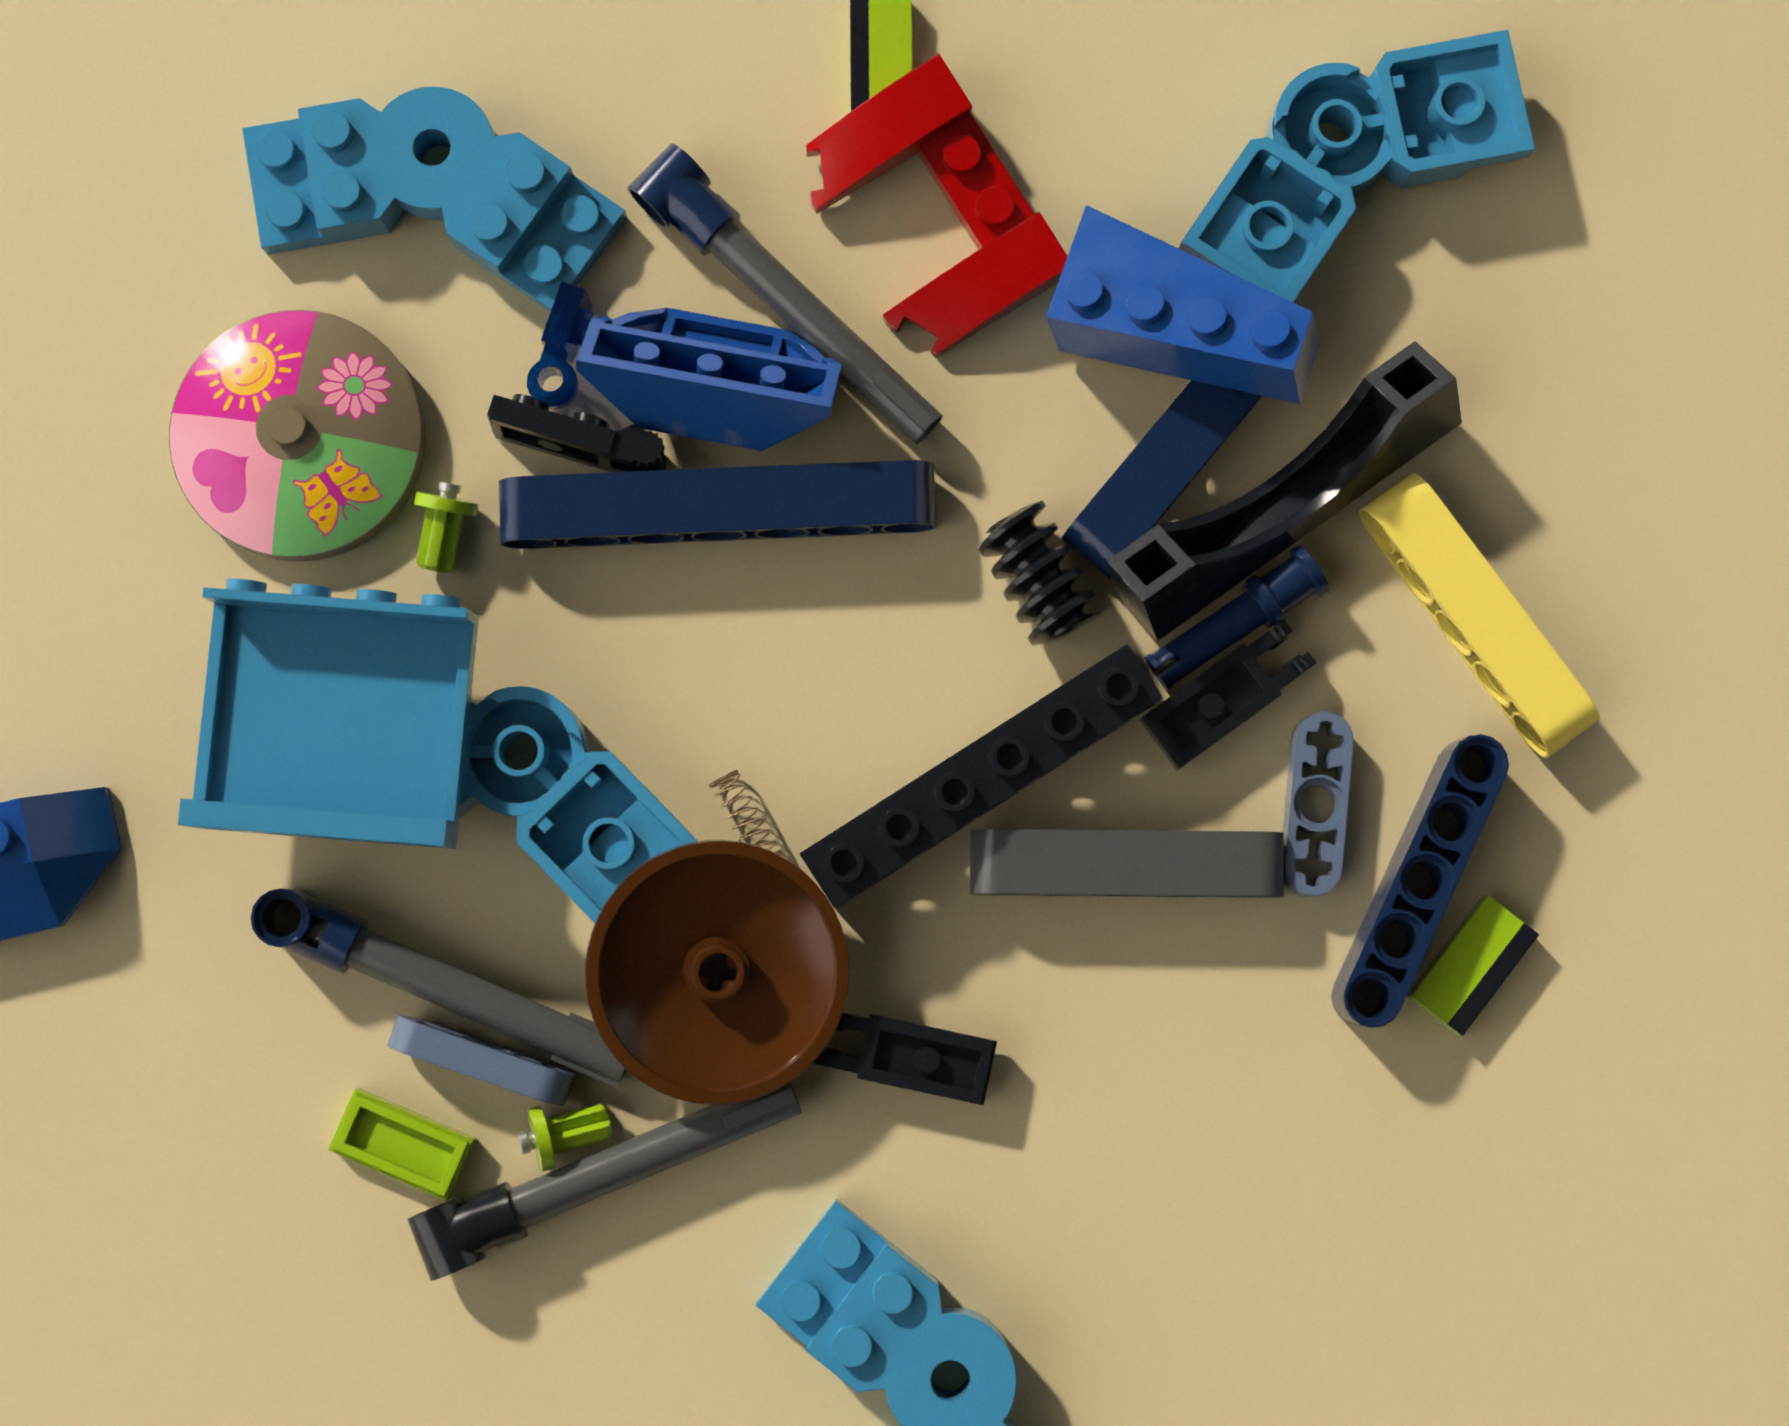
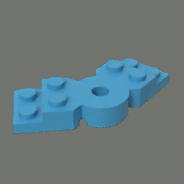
[1179,30,1535,302]
[242,86,627,316]
[459,686,698,923]
[755,1198,1017,1426]

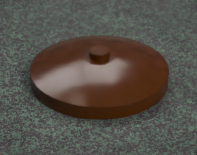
[585,839,849,1105]

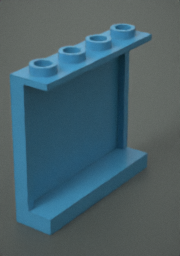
[178,579,479,849]

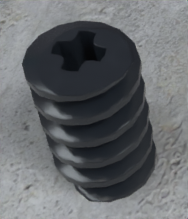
[979,500,1104,646]

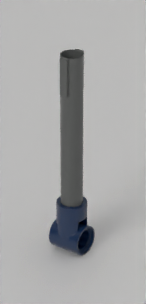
[627,143,943,445]
[250,888,626,1088]

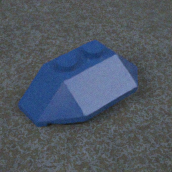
[576,308,842,451]
[0,787,122,942]

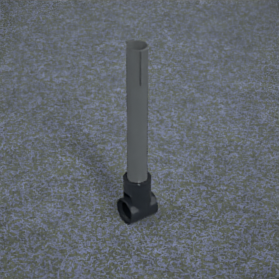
[407,1082,802,1281]

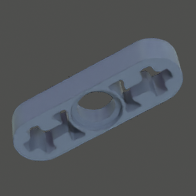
[1283,712,1354,897]
[387,1014,575,1106]

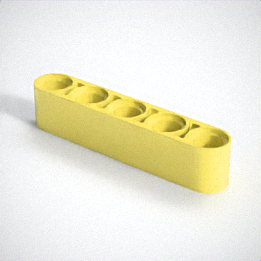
[1359,472,1600,759]

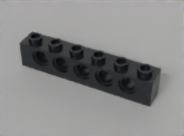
[799,644,1163,910]

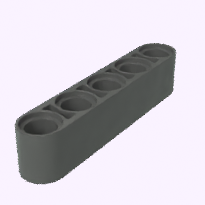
[970,829,1284,898]

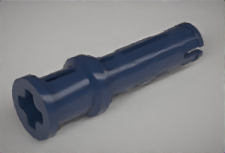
[1144,545,1330,691]

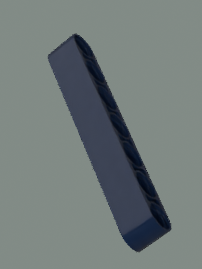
[499,460,937,549]

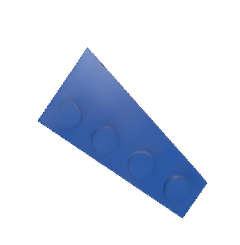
[1046,205,1319,404]

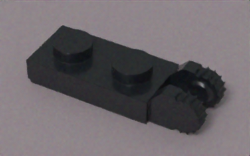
[487,394,666,472]
[1139,621,1316,771]
[812,1013,997,1105]

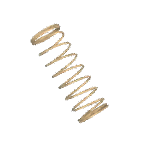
[708,769,782,855]

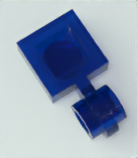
[527,281,598,410]

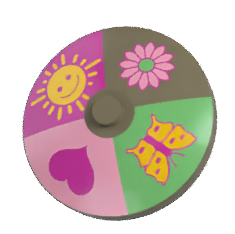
[169,310,426,562]

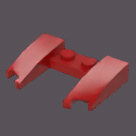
[806,54,1067,357]

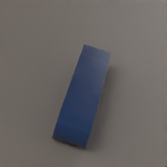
[1061,380,1262,579]
[1331,734,1509,1028]

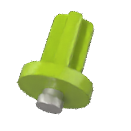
[414,481,479,573]
[518,1104,612,1172]

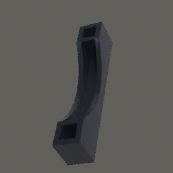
[1107,341,1462,641]

